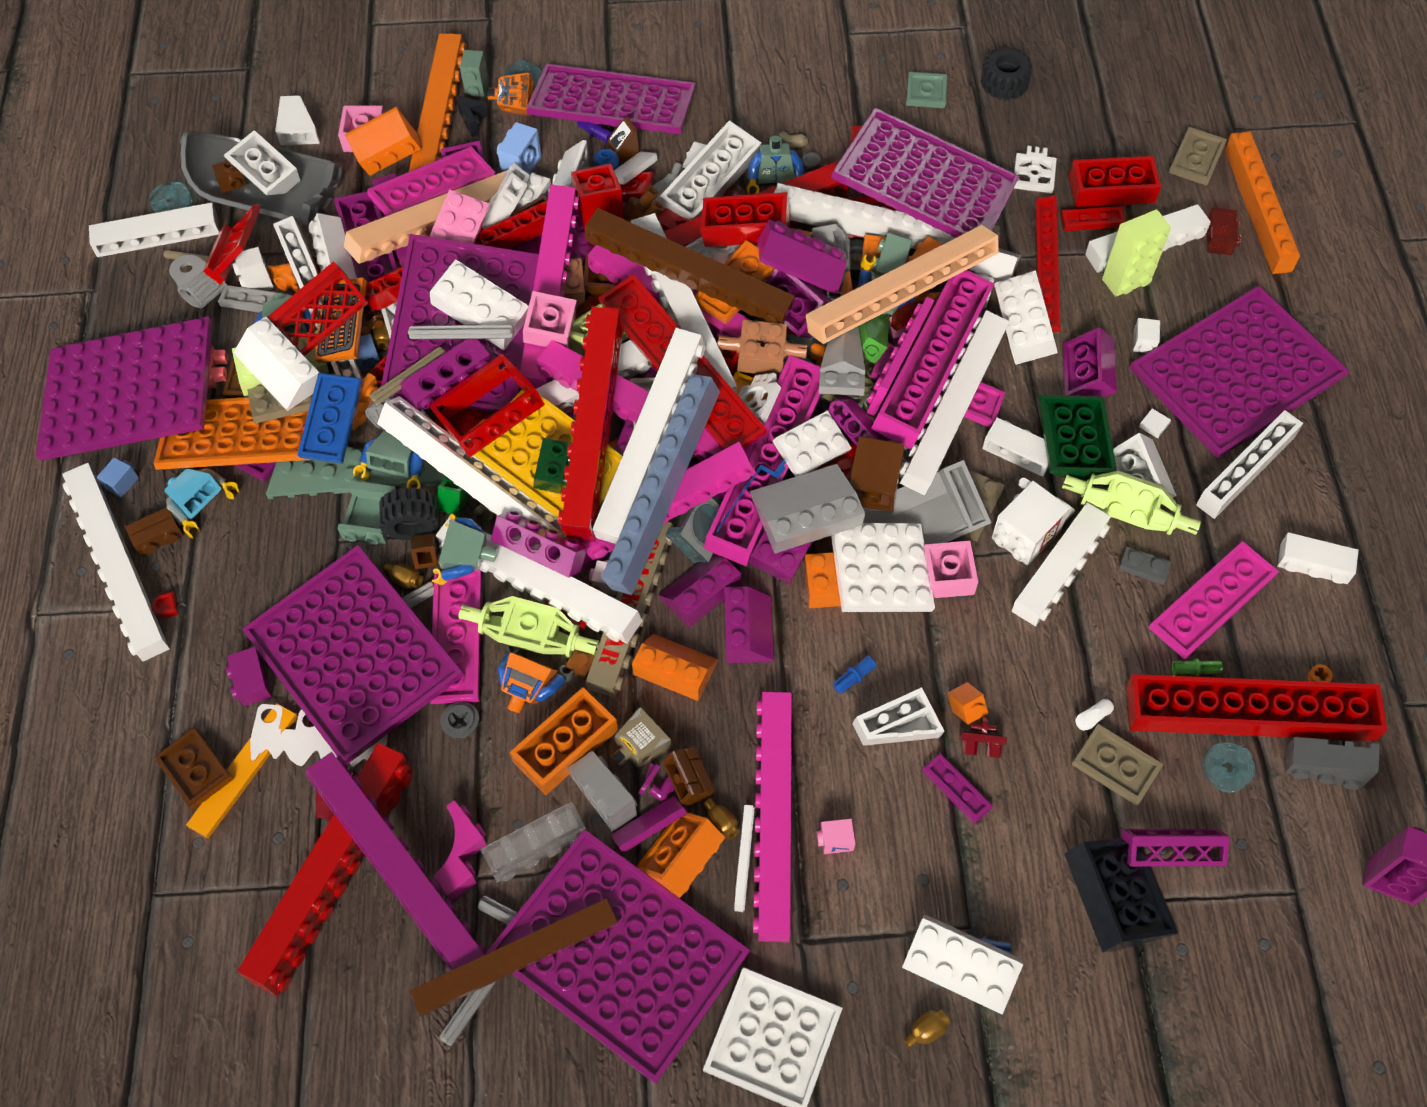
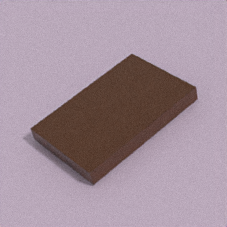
[154,727,234,811]

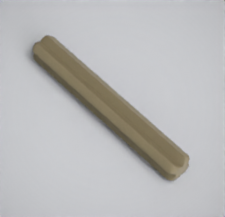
[369,347,446,406]

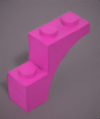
[433,800,487,902]

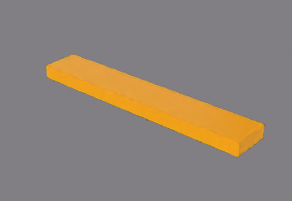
[186,703,298,839]

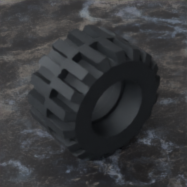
[981,48,1033,100]
[379,488,438,540]

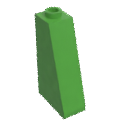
[858,313,890,364]

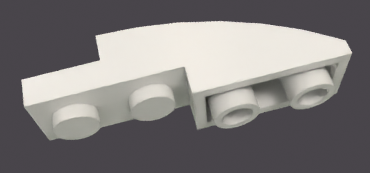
[482,163,530,229]

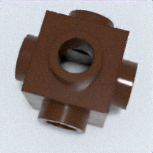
[212,161,246,193]

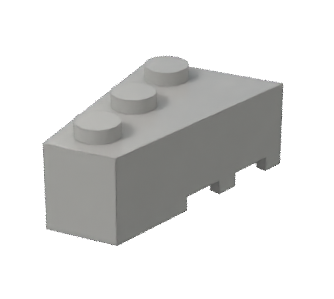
[812,224,850,292]
[568,751,637,833]

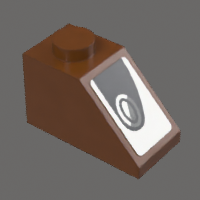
[608,117,639,166]

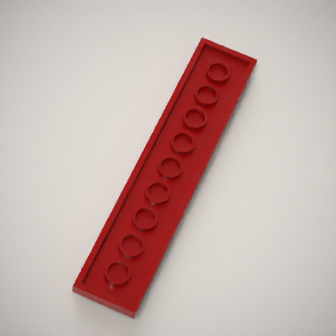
[598,274,767,450]

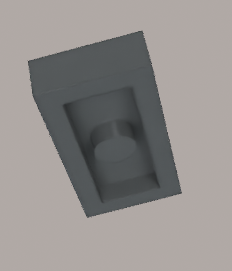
[1118,547,1172,585]

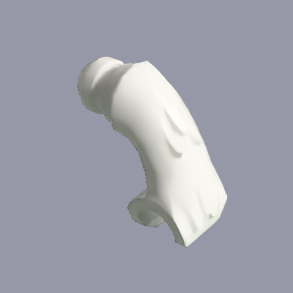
[1076,699,1114,730]

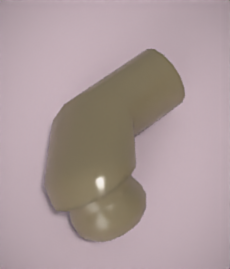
[778,130,808,149]

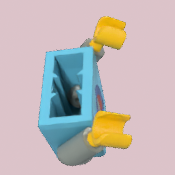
[165,468,239,538]

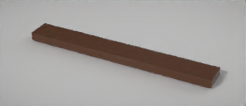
[409,898,617,1017]

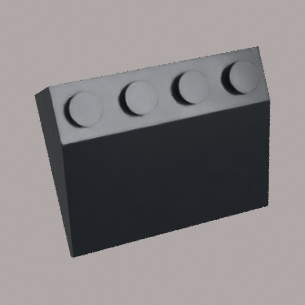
[1064,838,1178,953]

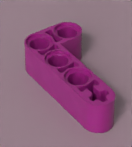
[829,396,888,446]

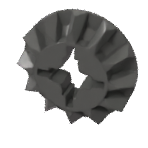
[440,702,479,739]

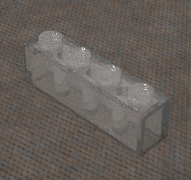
[480,802,586,882]

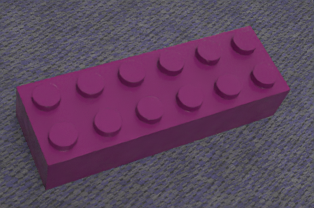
[334,192,397,306]

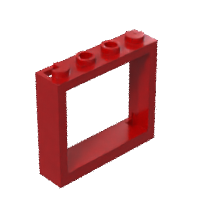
[429,354,545,458]

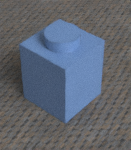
[356,334,380,372]
[96,458,138,498]

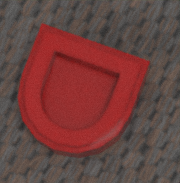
[151,592,179,618]

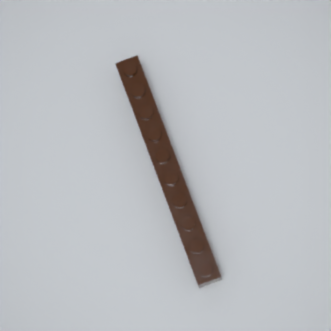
[585,208,795,324]

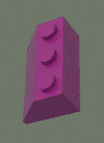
[1063,327,1117,397]
[658,555,741,628]
[724,587,774,663]

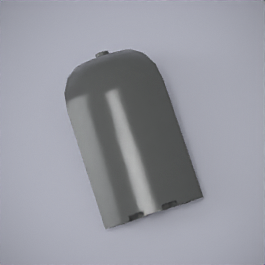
[180,131,344,226]

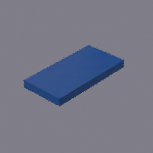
[297,373,363,464]

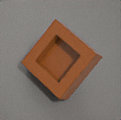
[566,650,595,680]

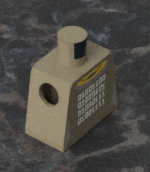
[610,707,672,768]

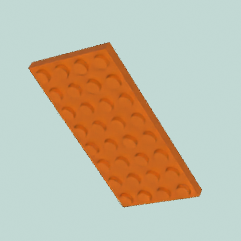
[153,397,311,470]

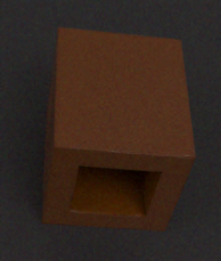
[411,533,439,569]

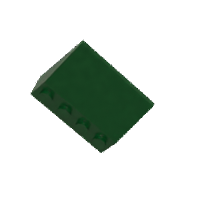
[1038,395,1117,486]

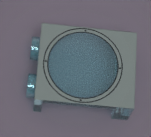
[665,497,720,563]

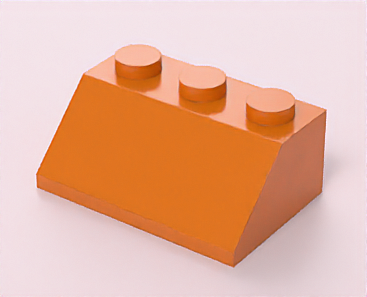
[345,107,421,176]
[632,634,718,701]
[636,812,725,898]

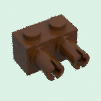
[623,186,664,222]

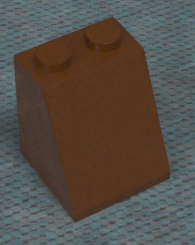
[850,436,905,513]

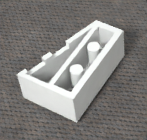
[852,688,944,746]

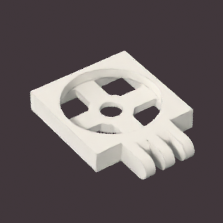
[1014,146,1057,193]
[738,373,781,424]

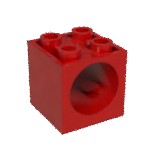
[571,164,624,230]

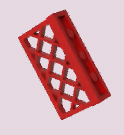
[203,203,261,285]
[267,261,368,356]

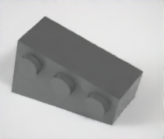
[1285,737,1380,790]

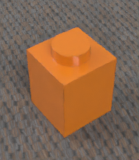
[947,682,988,725]

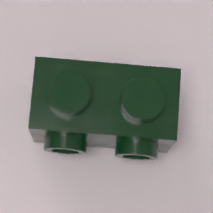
[533,437,570,494]

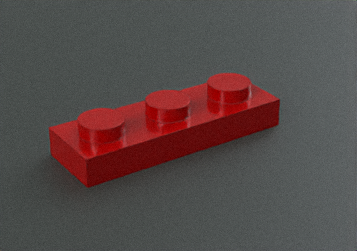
[1060,206,1126,231]

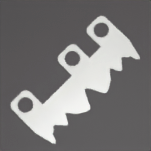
[250,704,388,767]

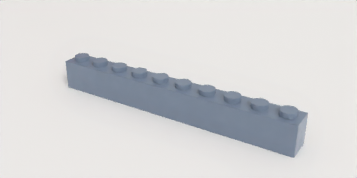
[601,374,720,595]

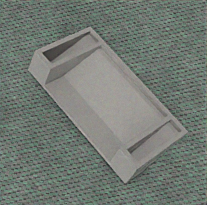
[863,460,991,545]

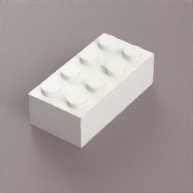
[430,259,529,350]
[994,271,1058,365]
[902,914,1023,1014]

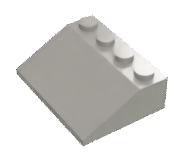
[750,464,865,554]

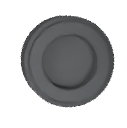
[801,152,821,172]

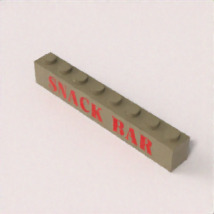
[586,522,676,698]

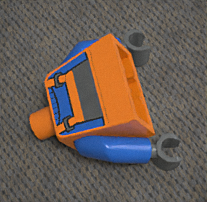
[497,645,574,714]

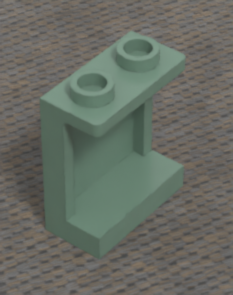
[337,481,396,545]

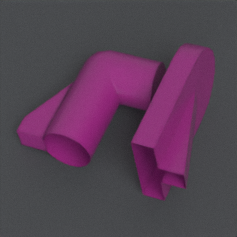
[638,763,675,801]

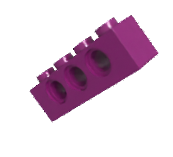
[400,339,490,411]
[491,510,587,578]

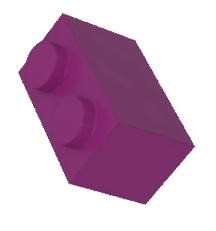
[225,647,271,707]

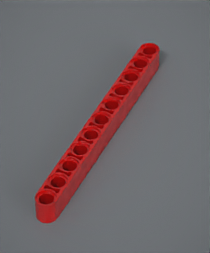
[365,200,574,310]

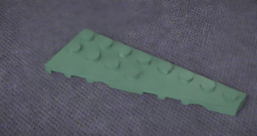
[266,447,446,499]

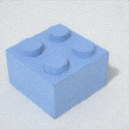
[497,122,541,175]

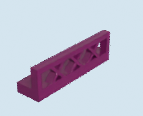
[1122,829,1230,866]

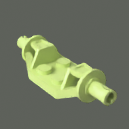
[1062,471,1201,535]
[459,596,599,658]

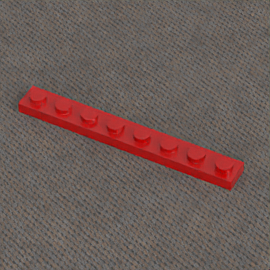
[1036,196,1061,333]

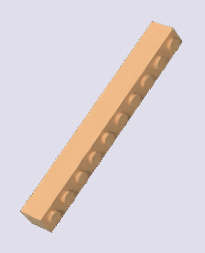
[344,170,508,264]
[806,225,999,344]

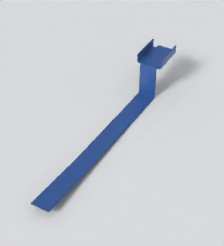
[717,460,786,533]

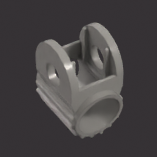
[169,255,227,308]

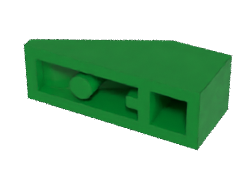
[437,476,470,515]

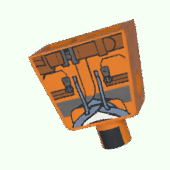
[487,73,534,116]

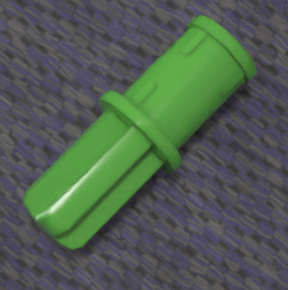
[1172,658,1223,677]

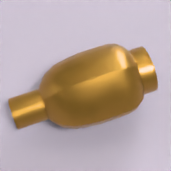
[373,317,390,351]
[383,564,423,589]
[703,799,739,840]
[903,1010,950,1049]

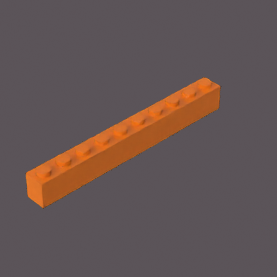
[409,33,466,172]

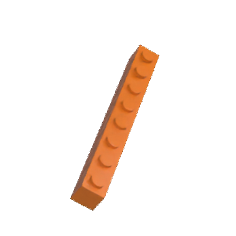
[1225,131,1300,274]

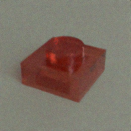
[891,302,914,332]

